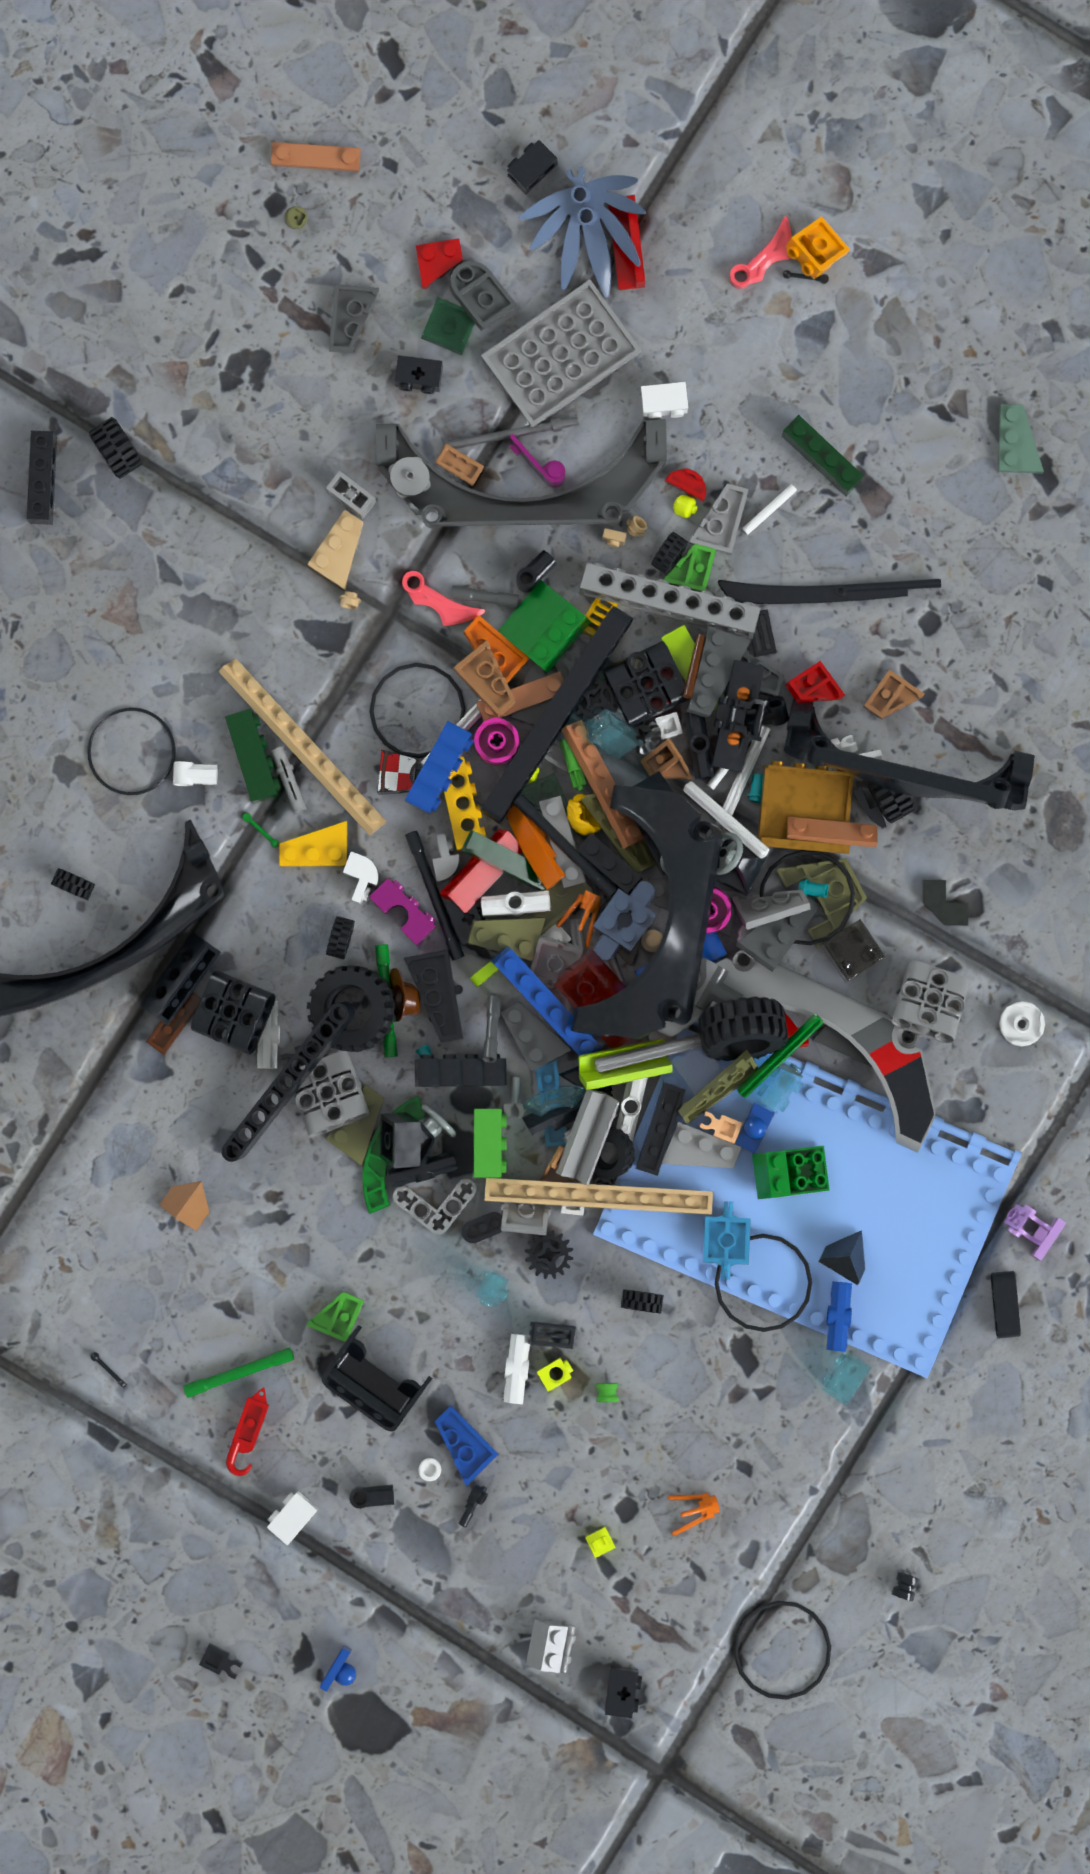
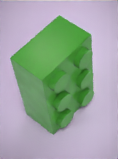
[474,1109,507,1178]

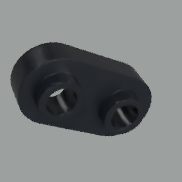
[462,1212,502,1243]

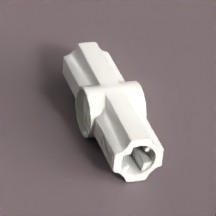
[481,891,551,917]
[257,1001,280,1069]
[616,1078,648,1142]
[504,1334,530,1404]

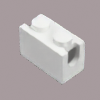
[641,382,688,420]
[267,1490,319,1546]

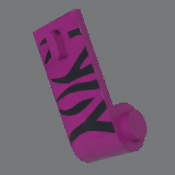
[508,434,566,488]

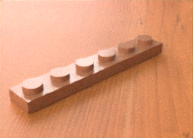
[561,720,644,849]

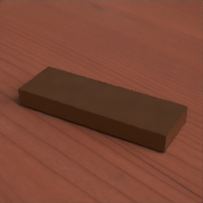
[146,992,201,1055]

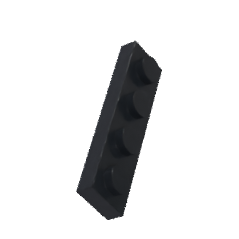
[635,1082,686,1176]

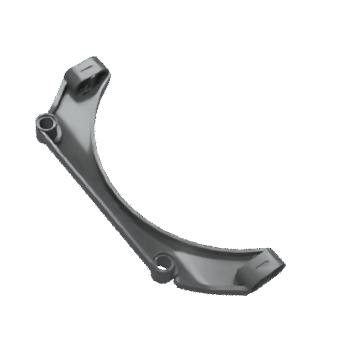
[376,419,667,529]

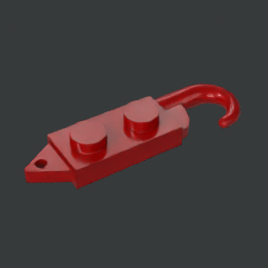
[226,1387,270,1476]

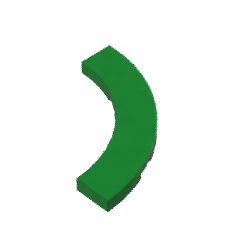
[362,1096,427,1214]

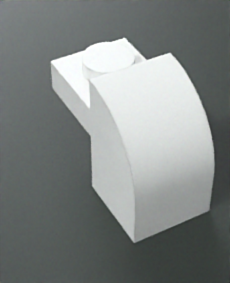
[343,852,379,904]

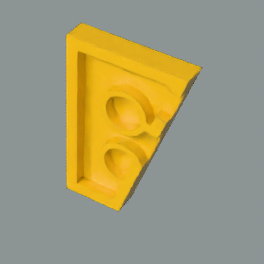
[279,821,347,867]

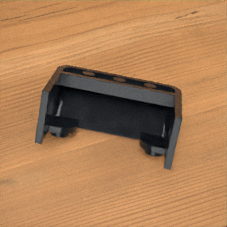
[322,1325,433,1432]

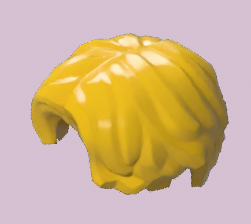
[567,794,602,836]

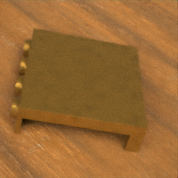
[757,761,856,854]

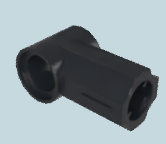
[516,550,557,592]
[744,696,789,726]
[349,1484,395,1509]

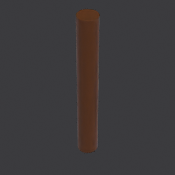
[683,634,706,699]

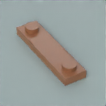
[271,142,361,172]
[476,671,564,722]
[787,817,878,848]

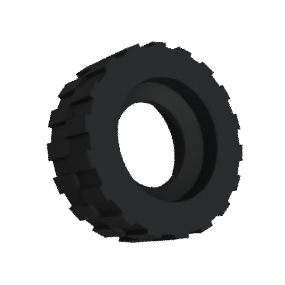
[593,1127,635,1179]

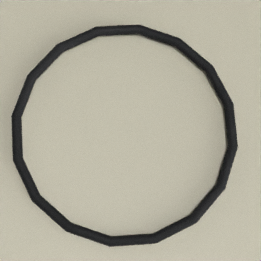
[369,663,466,758]
[760,850,855,946]
[715,1234,812,1332]
[733,1601,831,1700]

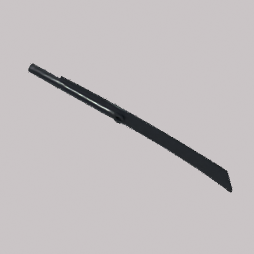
[718,579,941,604]

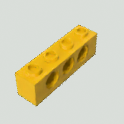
[444,756,486,852]

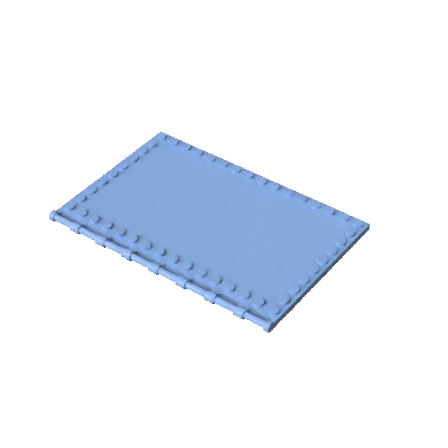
[593,1021,1022,1378]

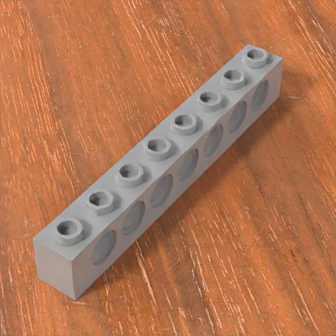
[579,562,761,639]

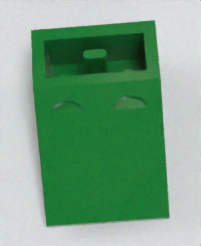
[752,1145,830,1199]

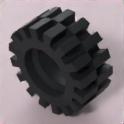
[51,868,95,901]
[326,916,355,960]
[621,1289,664,1314]

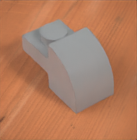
[432,834,460,883]

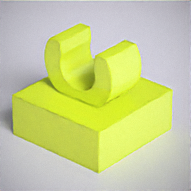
[585,1527,616,1558]

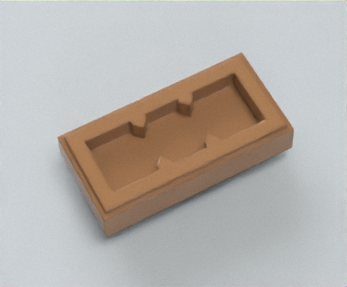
[435,444,484,486]

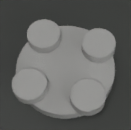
[388,457,431,499]

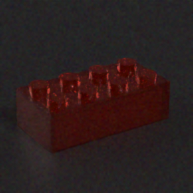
[554,949,631,1049]

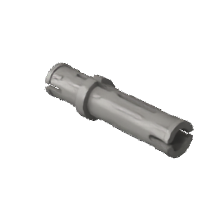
[270,746,307,814]

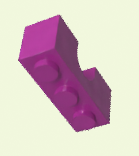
[369,878,436,946]

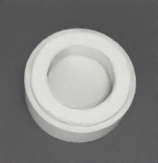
[418,1458,441,1481]

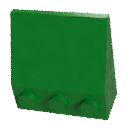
[498,580,591,673]

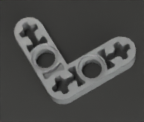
[393,1179,477,1235]

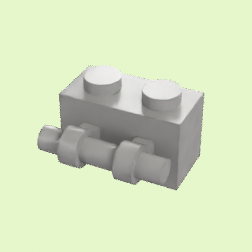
[526,1619,576,1673]

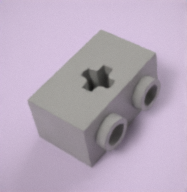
[326,471,376,520]

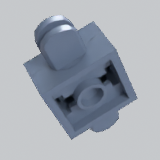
[593,881,656,961]

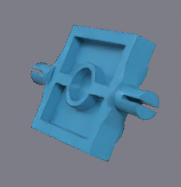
[703,1201,751,1280]

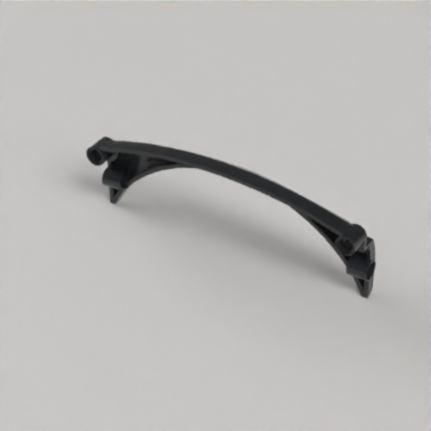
[0,819,224,1017]

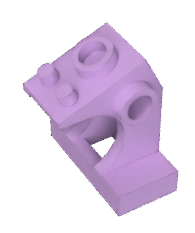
[1004,1204,1066,1261]

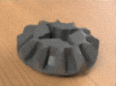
[627,720,661,755]

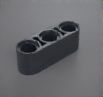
[990,1271,1021,1339]

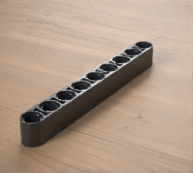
[221,1001,355,1162]

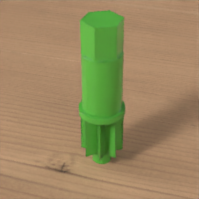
[559,739,587,792]

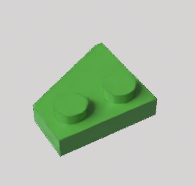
[664,544,716,592]
[306,1292,365,1342]

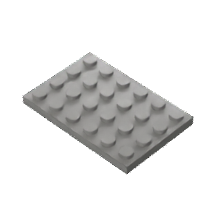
[481,279,641,428]

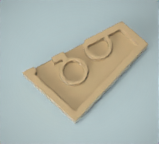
[307,510,364,590]

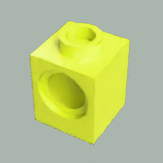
[537,1357,573,1392]

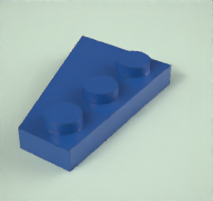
[435,1405,499,1486]

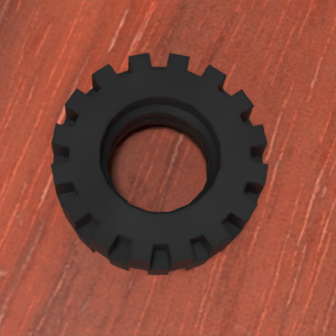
[651,532,688,575]

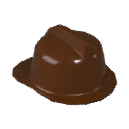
[390,968,420,1022]

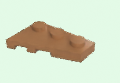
[453,640,515,718]

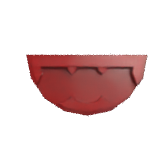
[664,468,706,502]

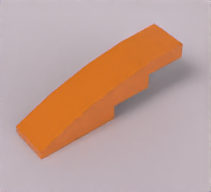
[507,805,566,890]

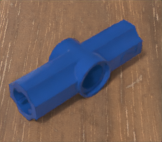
[826,1281,852,1352]

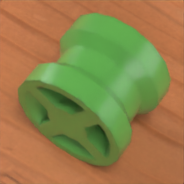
[596,1383,619,1402]

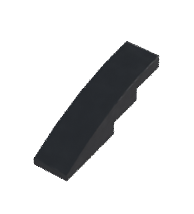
[522,1090,614,1136]

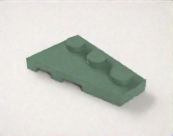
[998,404,1044,474]

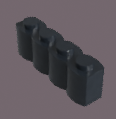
[415,1054,507,1087]

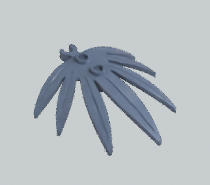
[519,166,646,298]

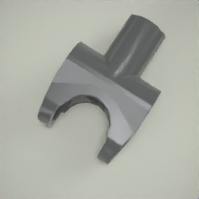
[694,958,743,1011]

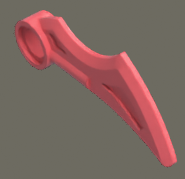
[729,216,792,289]
[402,571,485,626]

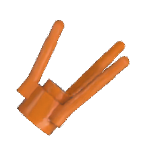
[556,890,602,947]
[668,1493,720,1536]

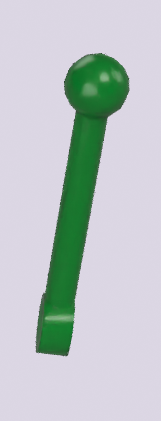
[242,813,279,848]

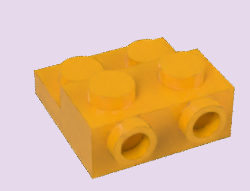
[785,216,850,279]

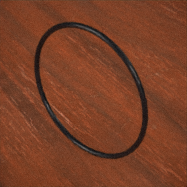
[87,708,176,795]

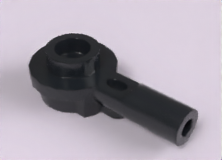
[459,1485,488,1528]

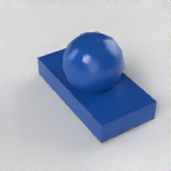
[735,1103,775,1154]
[320,1645,356,1692]

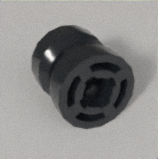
[891,1572,920,1601]

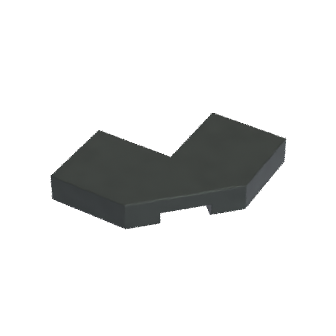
[923,880,968,926]

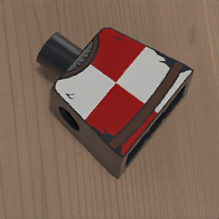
[377,750,421,795]

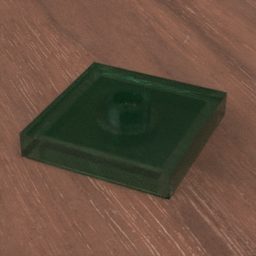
[421,297,475,355]

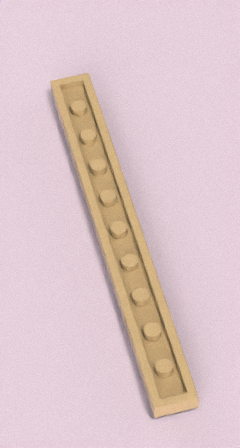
[219,658,387,835]
[485,1178,713,1215]

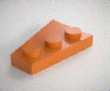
[464,615,529,684]

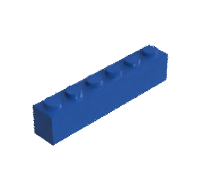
[491,946,602,1056]

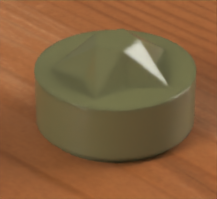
[284,206,308,229]

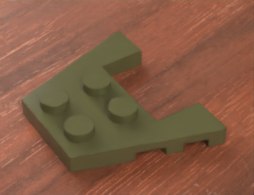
[776,858,867,948]

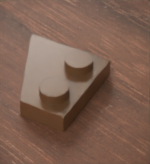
[863,669,924,720]

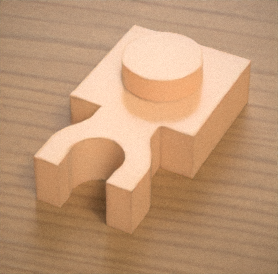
[700,1111,743,1144]

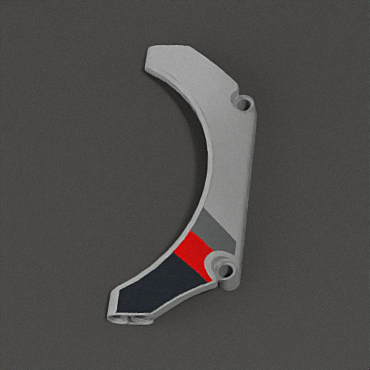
[658,949,936,1153]

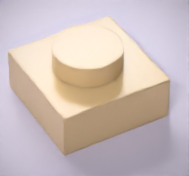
[602,528,627,548]

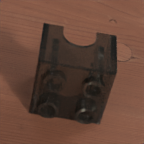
[821,919,886,983]

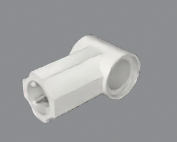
[173,762,218,786]

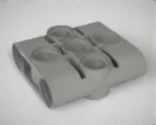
[892,961,970,1044]
[289,1051,370,1137]

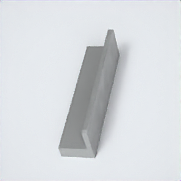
[556,1089,619,1185]

